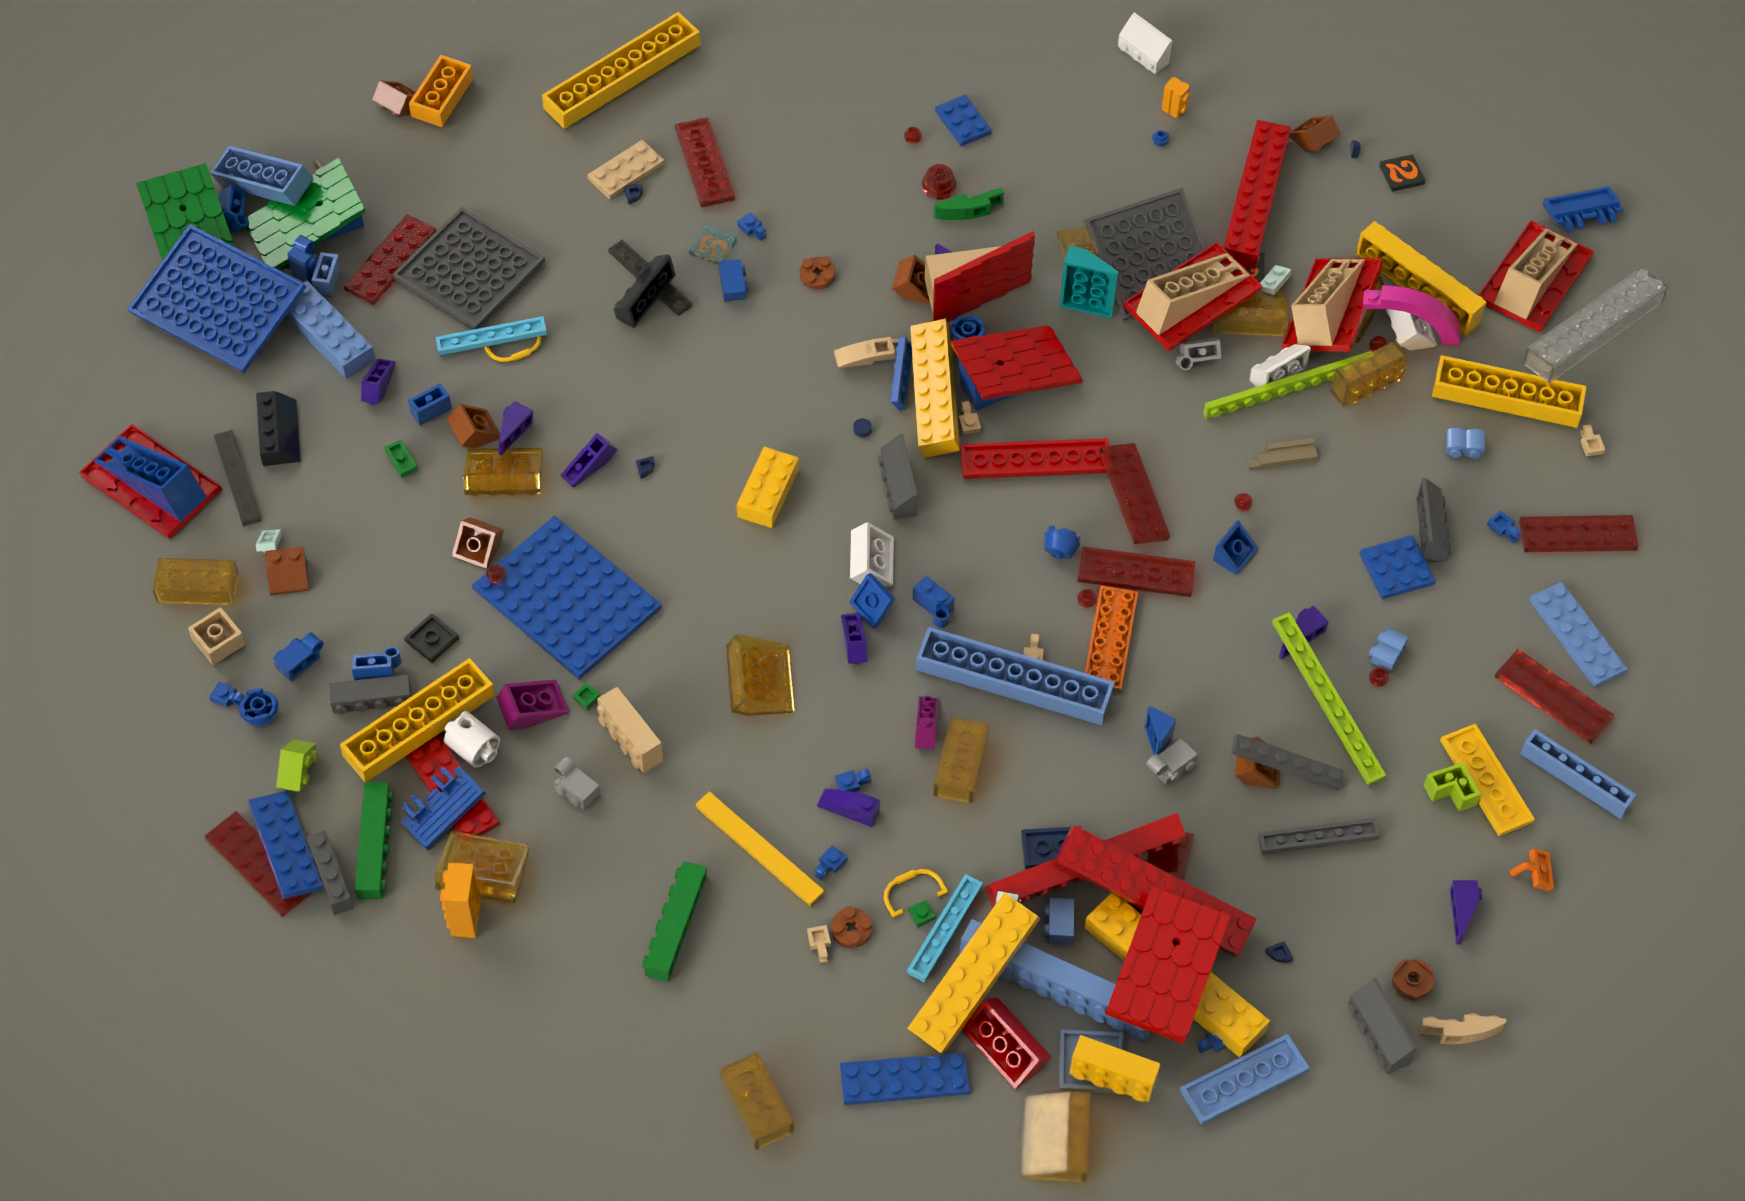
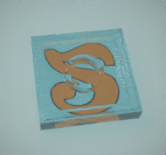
[689,225,737,265]

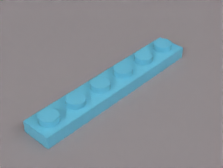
[436,316,547,356]
[907,874,983,983]

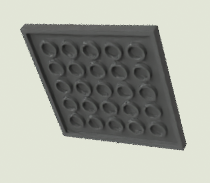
[1083,188,1206,320]
[392,207,545,329]

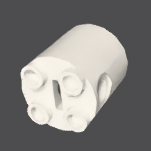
[444,710,500,768]

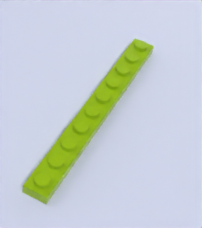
[1203,351,1374,419]
[1272,612,1386,785]

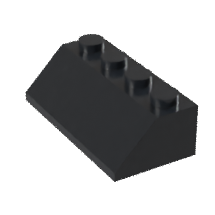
[614,254,676,328]
[256,391,301,466]

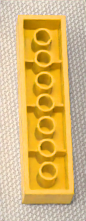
[1356,221,1486,336]
[911,319,960,458]
[1431,355,1586,428]
[340,658,495,782]
[907,892,1040,1054]

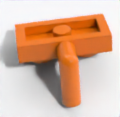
[1510,848,1555,892]

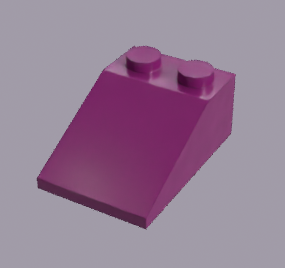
[496,679,569,730]

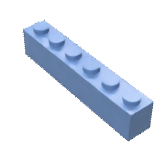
[1520,729,1637,819]

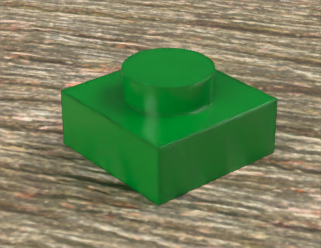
[573,682,601,710]
[908,900,936,928]

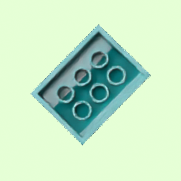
[1059,246,1118,319]

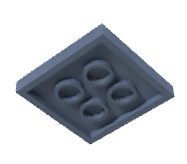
[1059,1029,1123,1094]

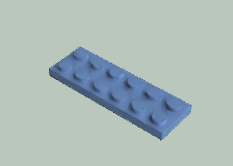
[1529,582,1628,688]
[1180,1034,1309,1125]

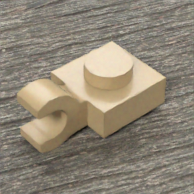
[959,401,981,435]
[1580,424,1605,457]
[1024,634,1043,660]
[807,925,831,963]

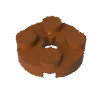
[800,257,835,290]
[831,906,872,948]
[1392,959,1434,1001]

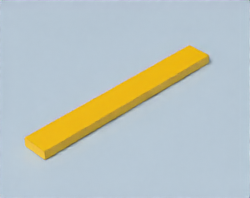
[695,791,824,907]

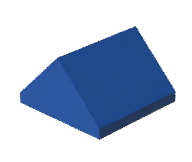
[1213,520,1258,574]
[1144,706,1176,755]

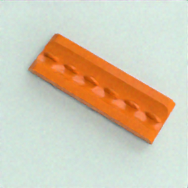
[1085,585,1138,690]

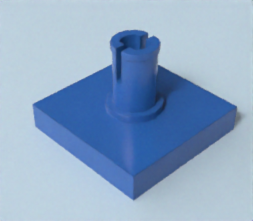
[849,573,895,628]

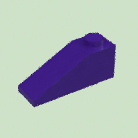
[361,358,395,405]
[498,401,533,456]
[561,433,618,487]
[1279,606,1329,660]
[841,613,867,664]
[817,788,880,827]
[1450,880,1482,944]

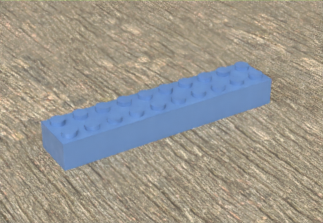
[916,627,1115,726]
[960,919,1151,1042]

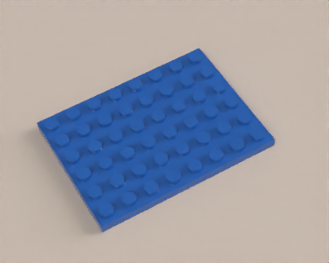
[127,224,306,373]
[472,515,662,680]

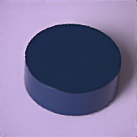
[853,418,872,437]

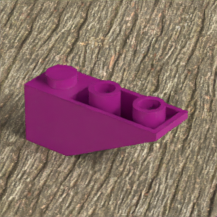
[915,696,938,749]

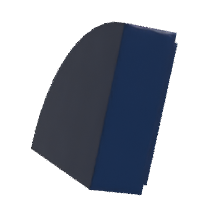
[1350,140,1361,158]
[625,184,643,204]
[635,456,654,479]
[1265,941,1293,963]

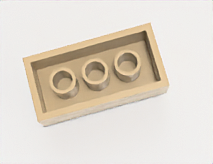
[597,687,663,774]

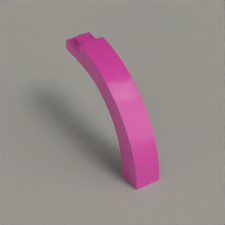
[1363,285,1461,345]

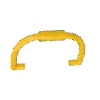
[484,336,542,362]
[884,869,948,917]

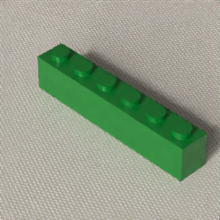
[355,782,394,899]
[642,861,707,982]

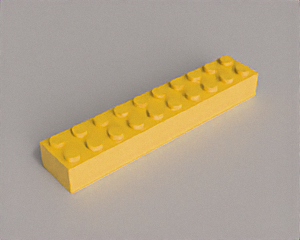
[542,12,700,129]
[1084,894,1270,1058]

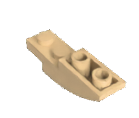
[834,337,899,368]
[1419,1013,1506,1044]

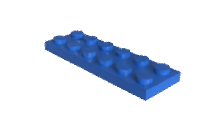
[248,791,323,899]
[840,1052,970,1105]

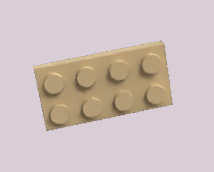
[587,140,665,200]

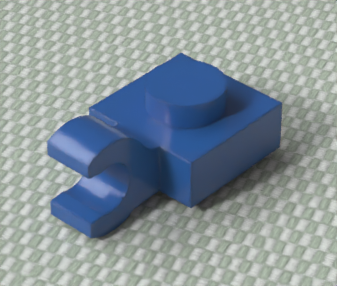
[737,212,766,241]
[1487,510,1521,543]
[209,682,244,707]
[835,769,871,792]
[815,845,848,880]
[1197,1032,1226,1053]

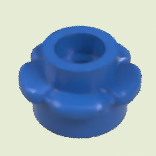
[1152,130,1169,146]

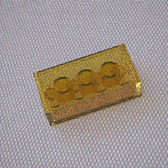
[1331,341,1409,407]
[153,558,239,605]
[933,717,989,803]
[720,1052,794,1150]

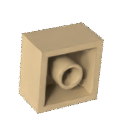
[188,607,246,666]

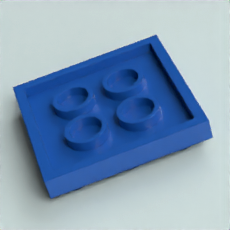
[1359,535,1436,599]

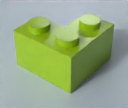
[276,739,318,792]
[1423,762,1481,812]

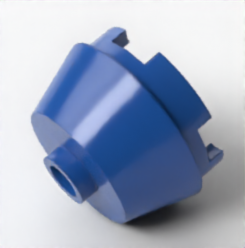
[950,315,986,341]
[1044,526,1081,559]
[239,688,279,728]

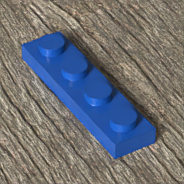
[890,337,912,411]

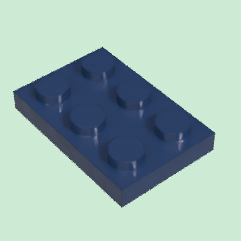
[1021,826,1081,869]

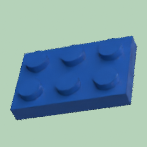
[935,94,991,146]

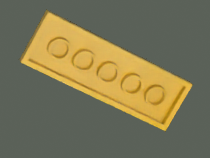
[1440,723,1535,837]

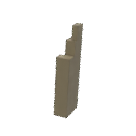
[1247,438,1318,470]

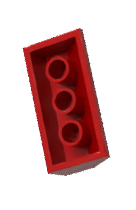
[962,997,1051,1089]

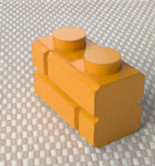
[1161,77,1191,119]

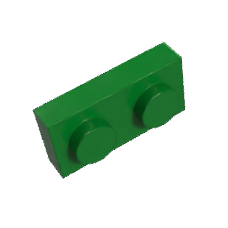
[384,440,418,478]

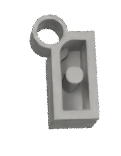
[1176,337,1222,370]
[1146,738,1197,785]
[553,756,600,810]

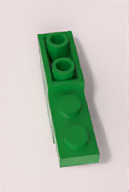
[933,187,1004,220]

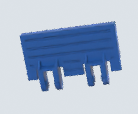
[1543,186,1623,232]
[401,766,486,850]

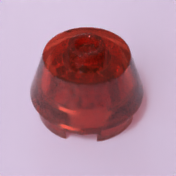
[922,164,957,200]

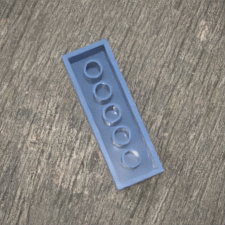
[210,146,314,206]
[285,281,375,379]

